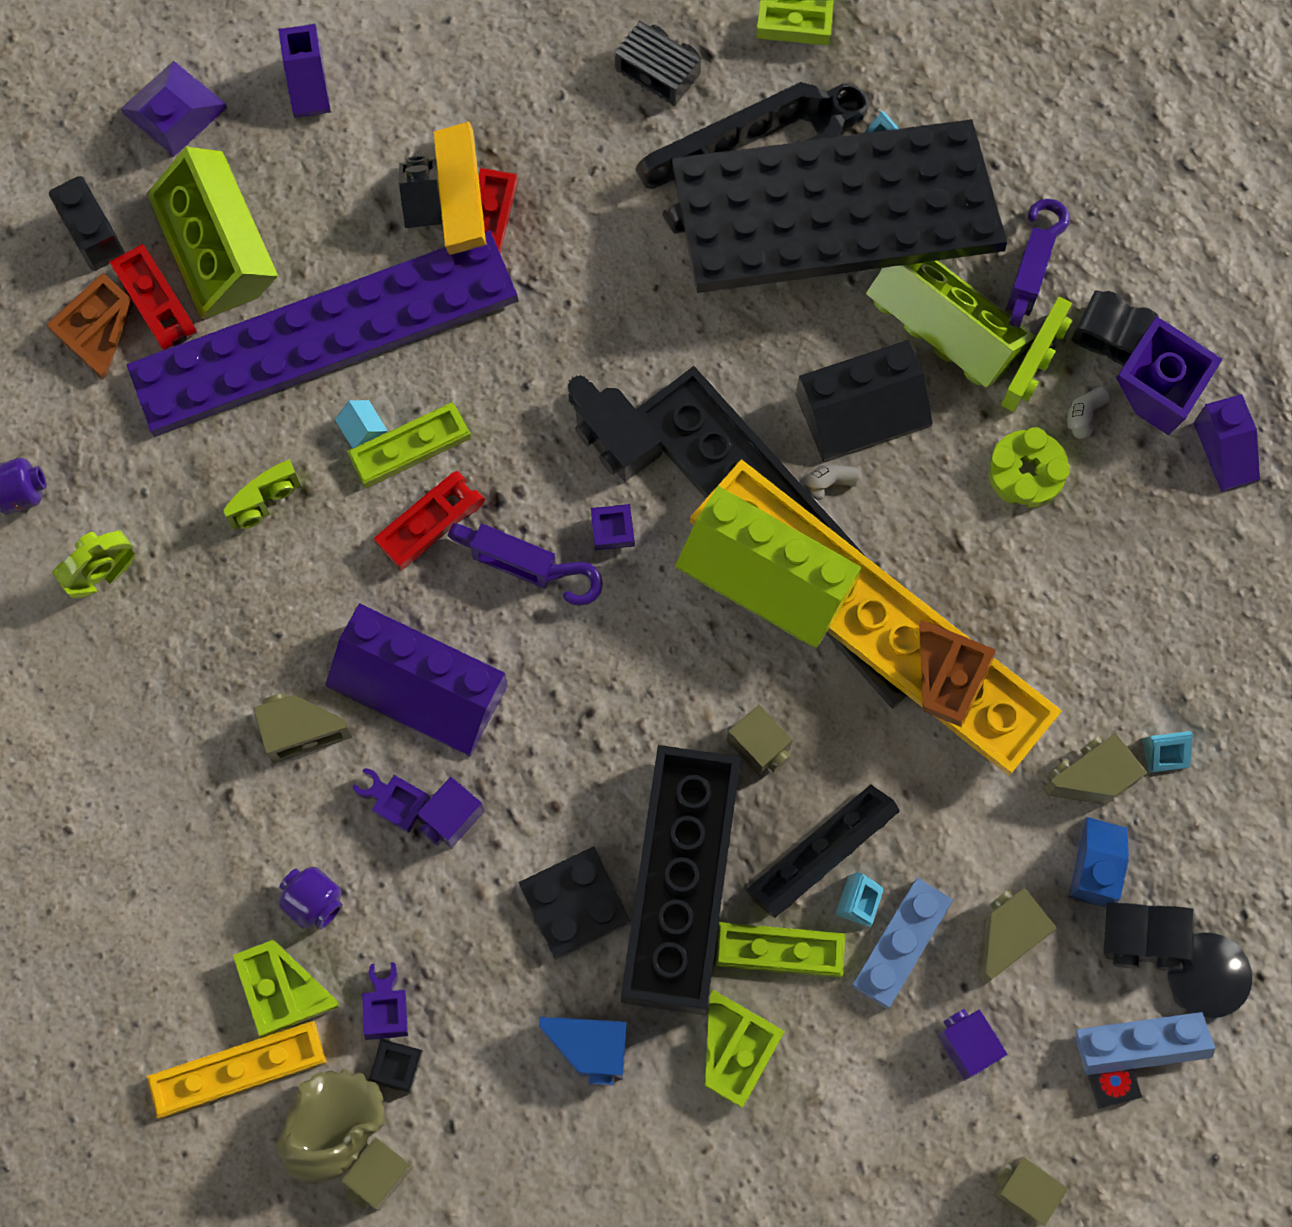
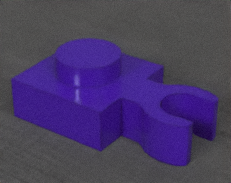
[352,768,430,834]
[362,962,408,1040]

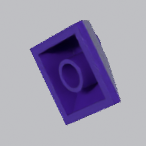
[121,61,227,157]

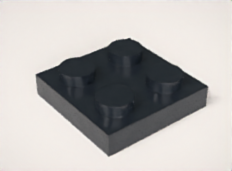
[518,846,631,960]

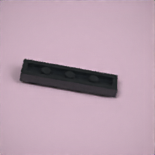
[746,784,900,918]

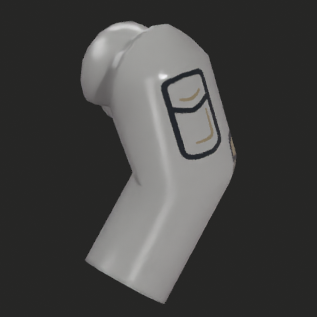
[1067,386,1110,439]
[803,464,858,500]

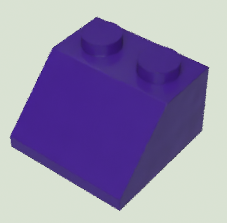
[1116,316,1223,435]

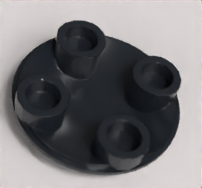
[1167,932,1253,1018]

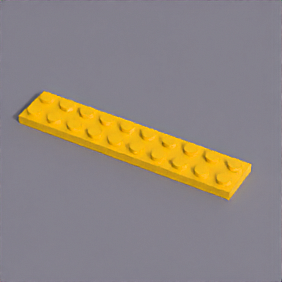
[690,459,1062,776]

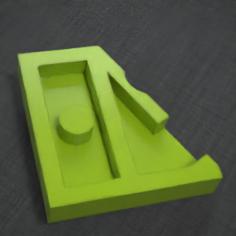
[756,0,834,46]
[233,940,340,1038]
[705,990,785,1109]

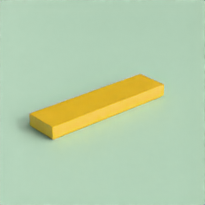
[433,121,486,255]
[147,1021,327,1119]

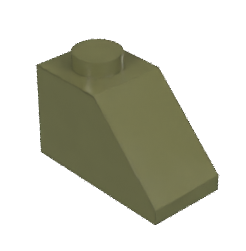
[253,694,352,763]
[979,888,1057,985]

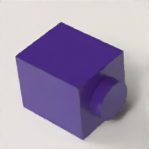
[417,776,485,849]
[937,1008,1008,1080]

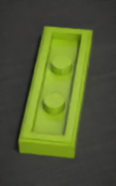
[347,402,471,489]
[715,922,846,978]

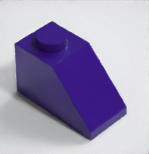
[1193,394,1260,492]

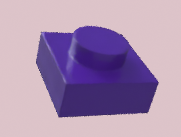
[591,504,635,551]

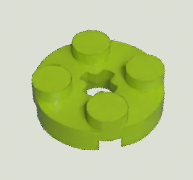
[988,427,1070,508]
[52,530,135,598]

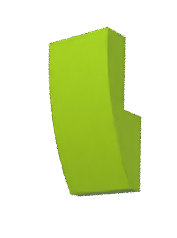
[223,459,301,530]

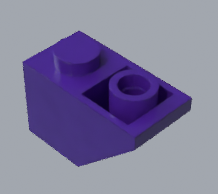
[278,24,331,118]

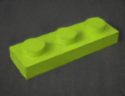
[1001,296,1073,412]

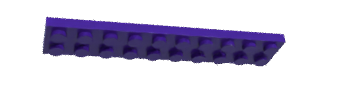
[126,231,519,437]

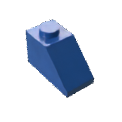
[1068,817,1129,908]
[539,1017,626,1086]

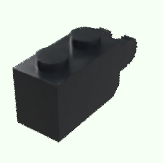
[568,375,662,482]

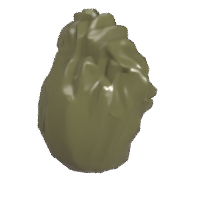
[276,1069,386,1184]

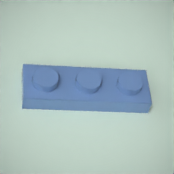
[851,878,953,1010]
[1075,1012,1215,1075]

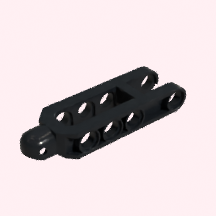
[635,82,869,234]

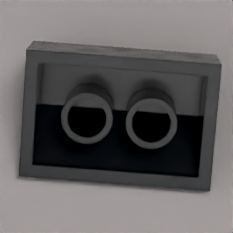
[795,340,933,463]

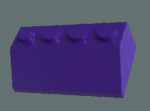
[325,603,508,757]

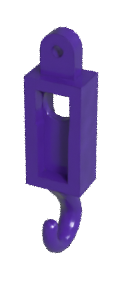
[1006,198,1070,328]
[447,523,603,606]

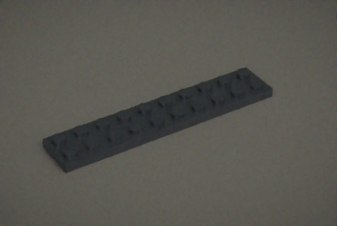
[636,366,908,709]

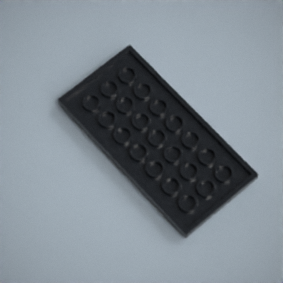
[672,119,1007,293]

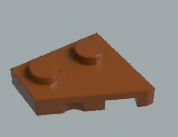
[46,273,133,380]
[919,620,996,727]

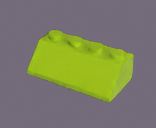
[147,146,278,319]
[866,261,1037,388]
[675,486,862,649]

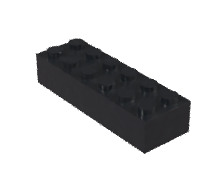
[621,745,741,1015]

